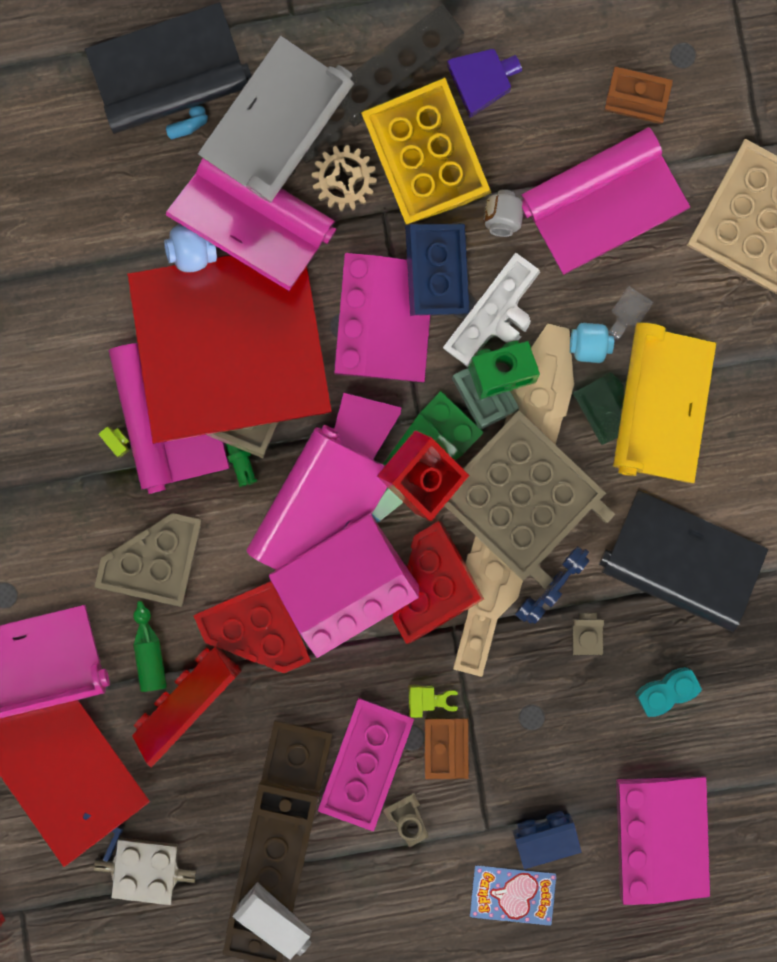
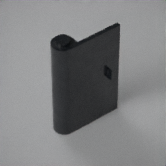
[85,2,252,134]
[599,490,769,632]

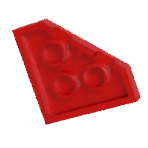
[392,521,484,644]
[193,581,312,673]

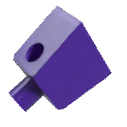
[447,49,522,118]

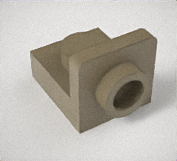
[572,613,604,655]

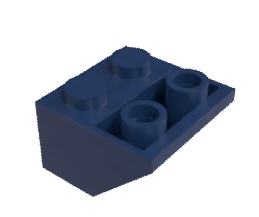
[512,811,582,869]

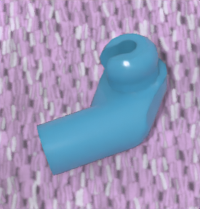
[166,106,208,140]

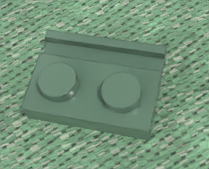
[452,368,519,430]

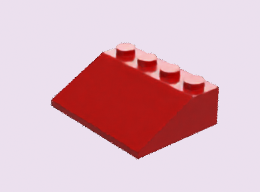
[132,647,242,768]

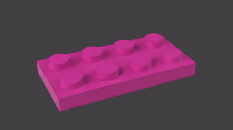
[318,697,415,832]

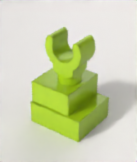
[409,685,458,718]

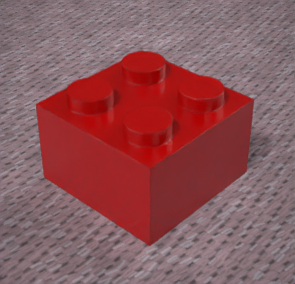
[377,430,470,521]

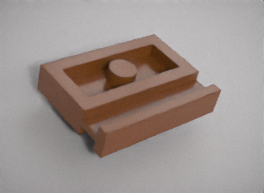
[604,67,673,124]
[425,718,469,779]

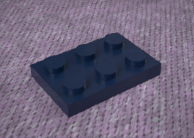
[405,224,469,316]

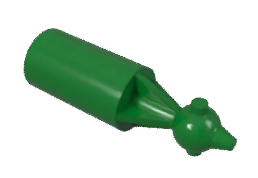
[133,601,167,692]

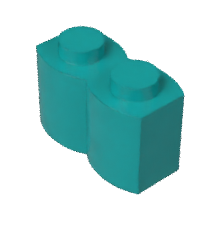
[635,667,702,717]

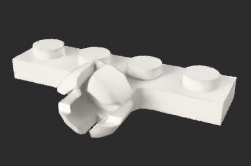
[443,253,540,367]

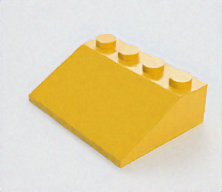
[361,78,492,225]

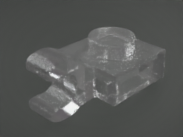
[609,286,654,341]

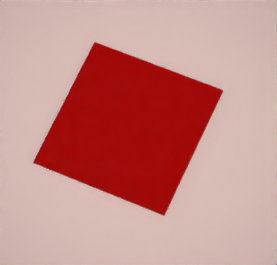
[127,255,332,444]

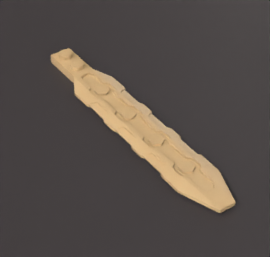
[453,324,574,677]

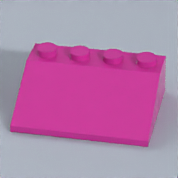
[334,253,430,382]
[269,513,419,658]
[616,777,710,905]

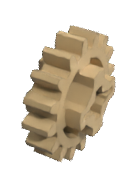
[312,145,377,212]

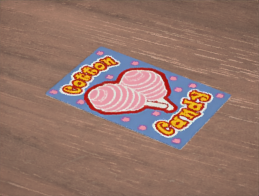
[470,866,556,925]

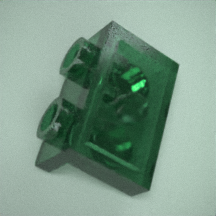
[573,372,624,445]

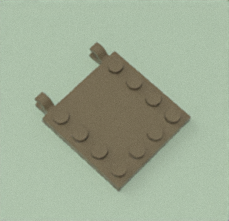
[444,411,615,589]

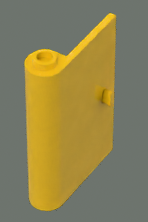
[613,323,716,483]

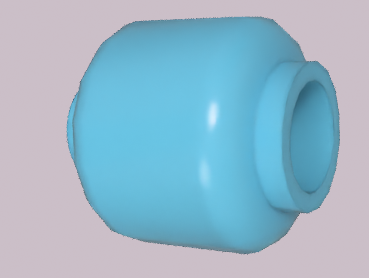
[570,323,614,363]

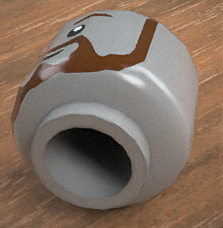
[483,190,524,237]

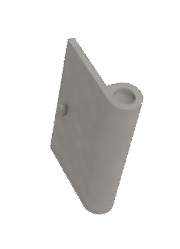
[198,36,354,203]

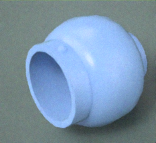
[164,224,217,273]

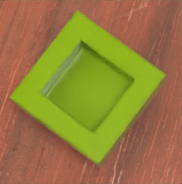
[98,427,130,457]

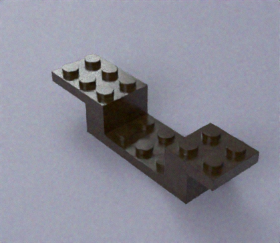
[222,720,333,962]

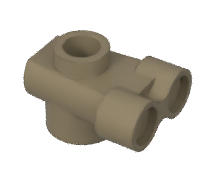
[383,794,429,847]

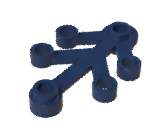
[515,546,590,624]

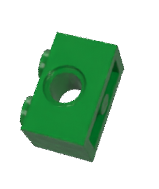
[468,340,540,399]

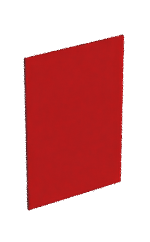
[0,700,150,867]

